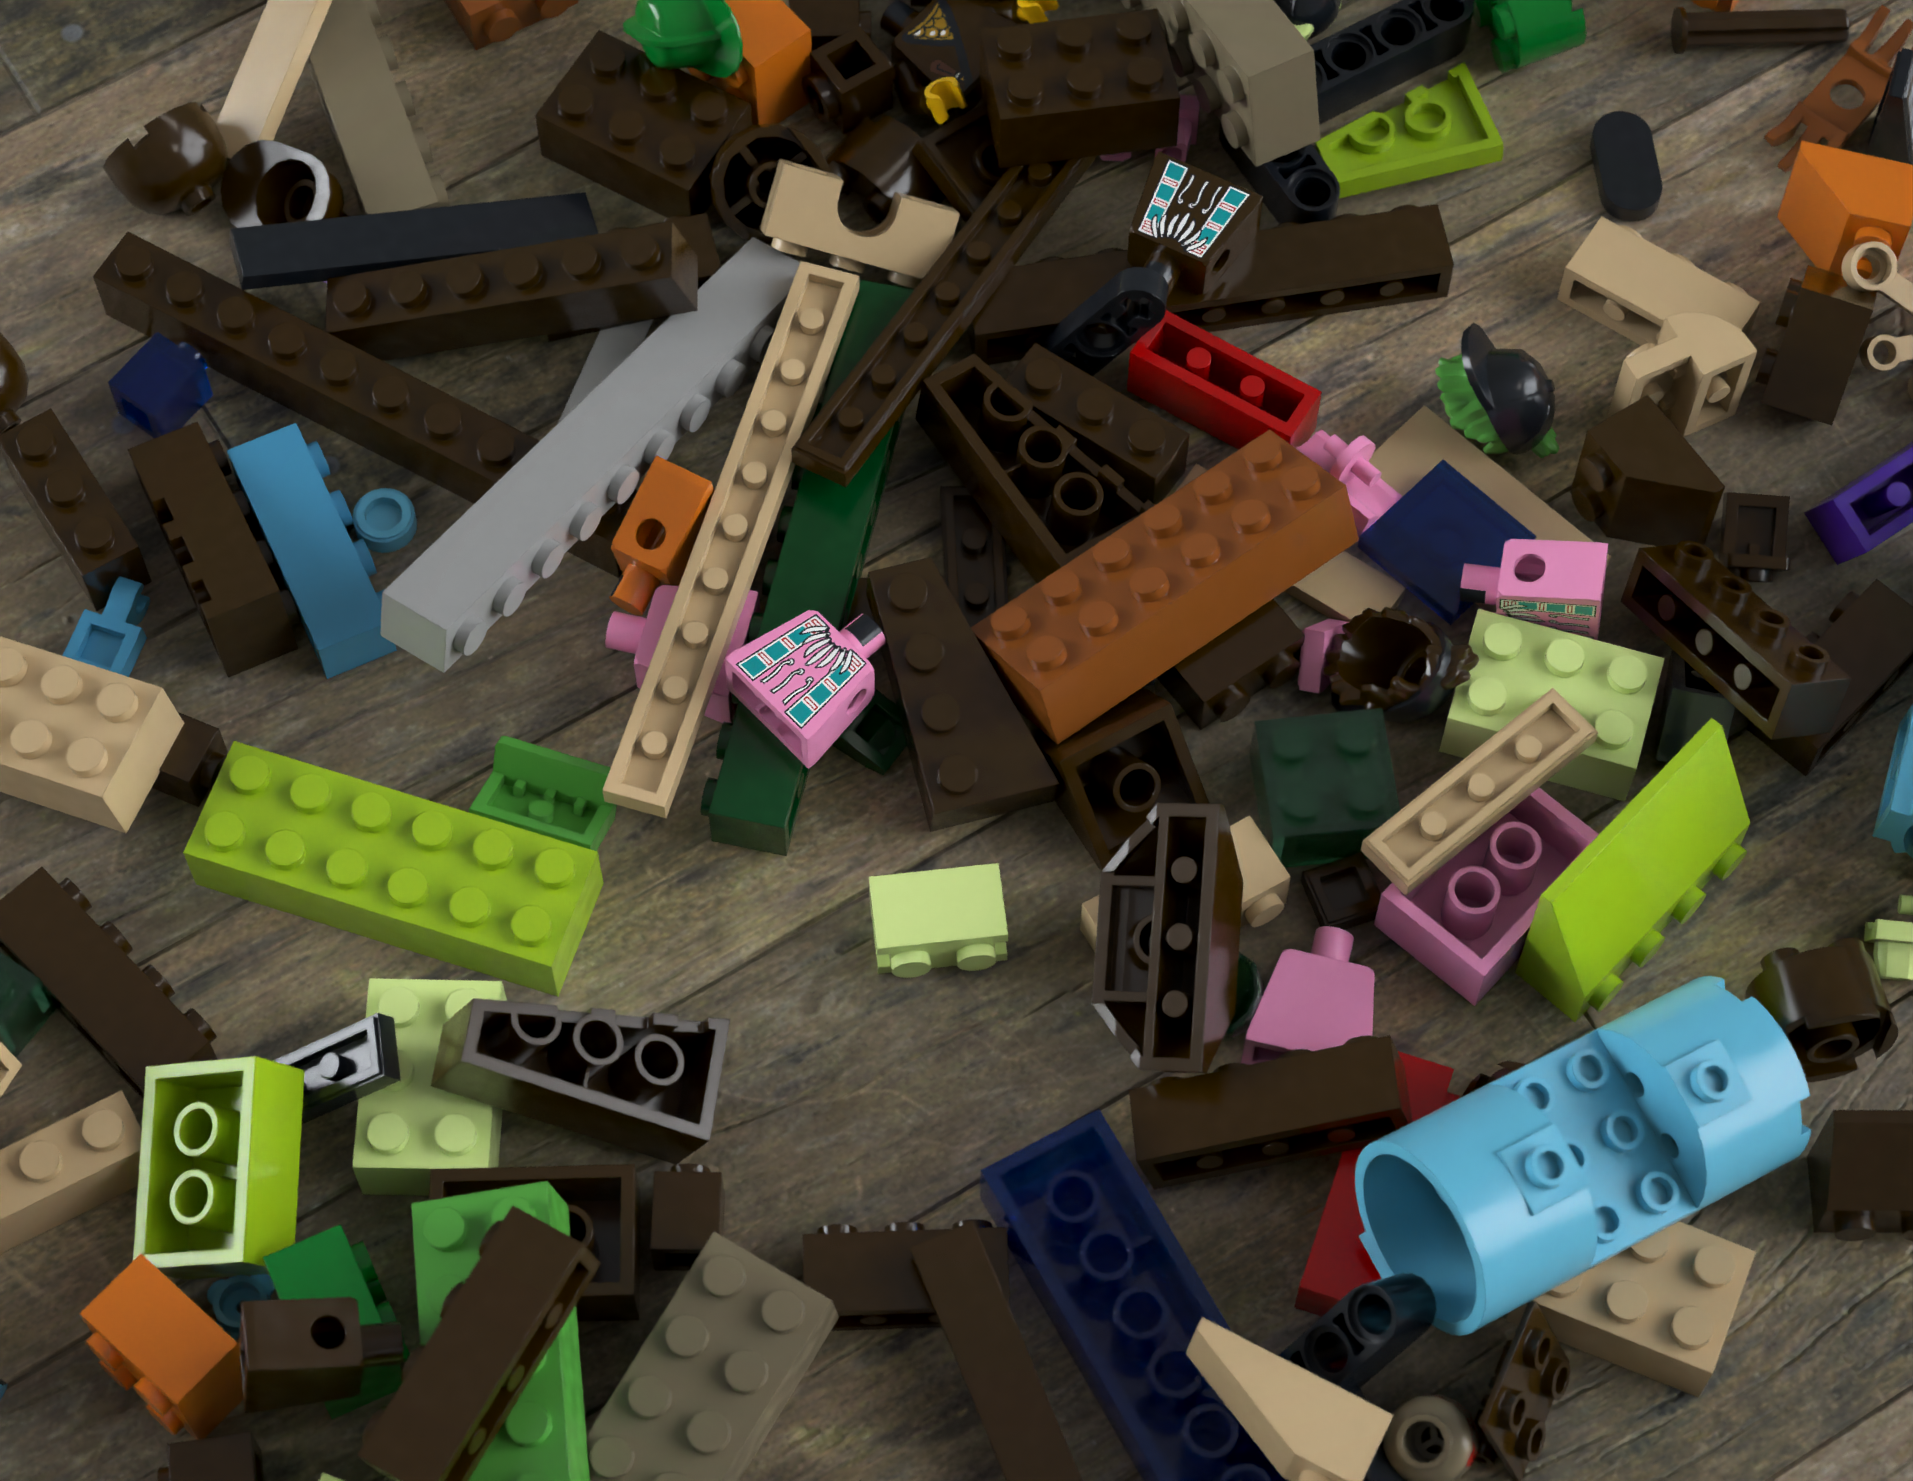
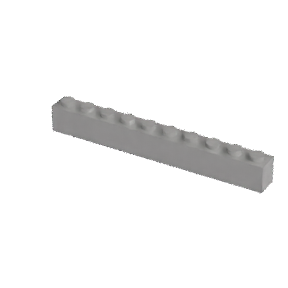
[380,237,800,673]

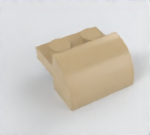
[1607,312,1757,437]

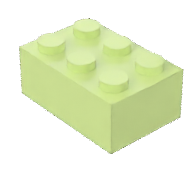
[1439,609,1665,801]
[352,978,507,1196]

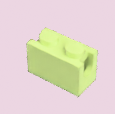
[869,863,1008,978]

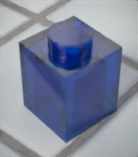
[108,332,213,438]

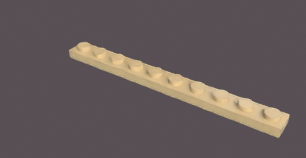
[603,261,860,818]

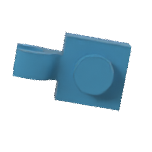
[62,576,150,677]

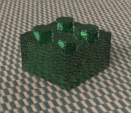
[1249,708,1400,868]

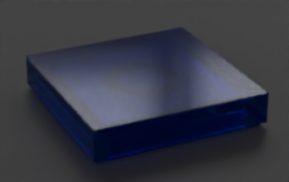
[1358,459,1536,625]

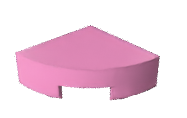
[1298,618,1349,694]

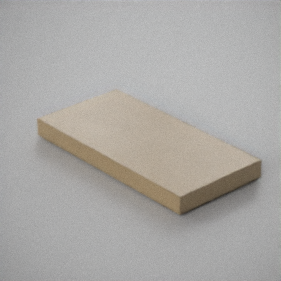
[1368,405,1611,613]

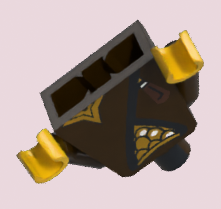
[880,0,1059,126]

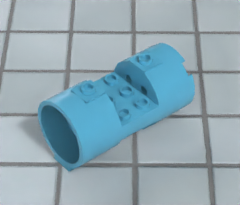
[1355,976,1811,1336]

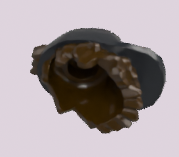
[1323,607,1479,724]

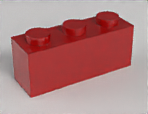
[1127,310,1322,450]

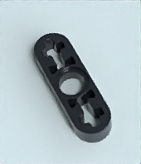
[1039,267,1168,377]

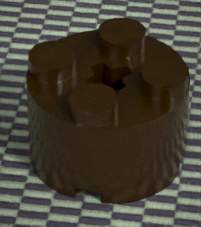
[1745,937,1898,1083]

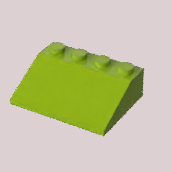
[1515,718,1750,1022]

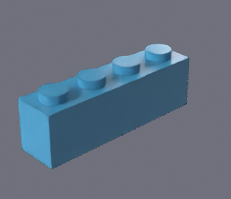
[226,423,397,679]

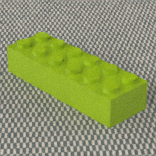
[183,741,604,997]

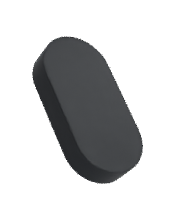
[1590,111,1663,222]

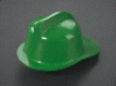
[623,0,743,78]

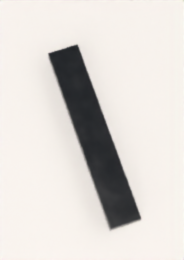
[229,192,599,290]

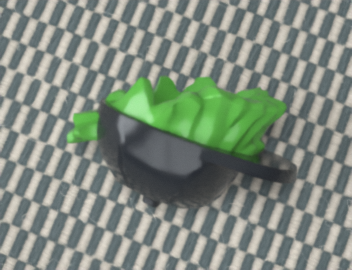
[1435,323,1560,458]

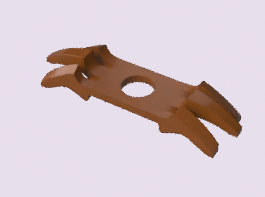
[1764,5,1913,172]

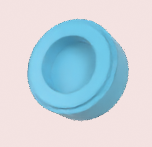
[353,488,417,553]

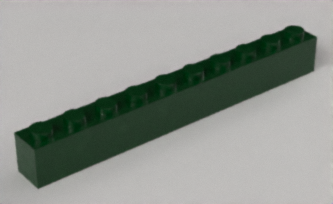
[700,279,914,856]

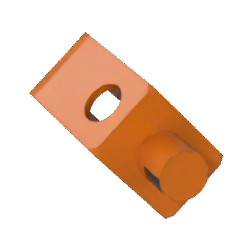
[609,455,715,616]

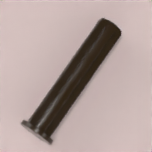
[1671,7,1850,54]

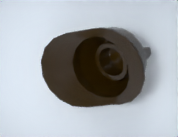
[220,139,348,228]

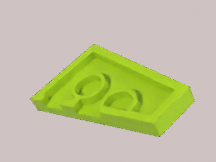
[1315,62,1504,199]

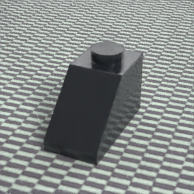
[1655,650,1735,765]

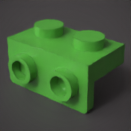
[469,736,617,851]

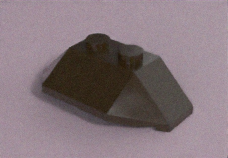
[1092,803,1243,1074]

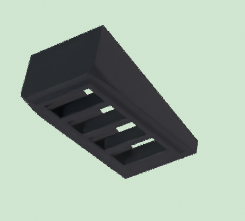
[1866,48,1913,165]

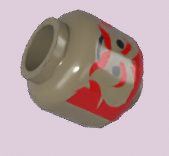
[1383,1395,1479,1481]

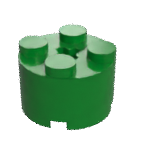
[1473,0,1586,73]

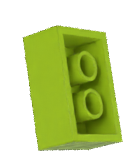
[133,1056,305,1280]

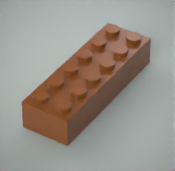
[971,429,1359,744]

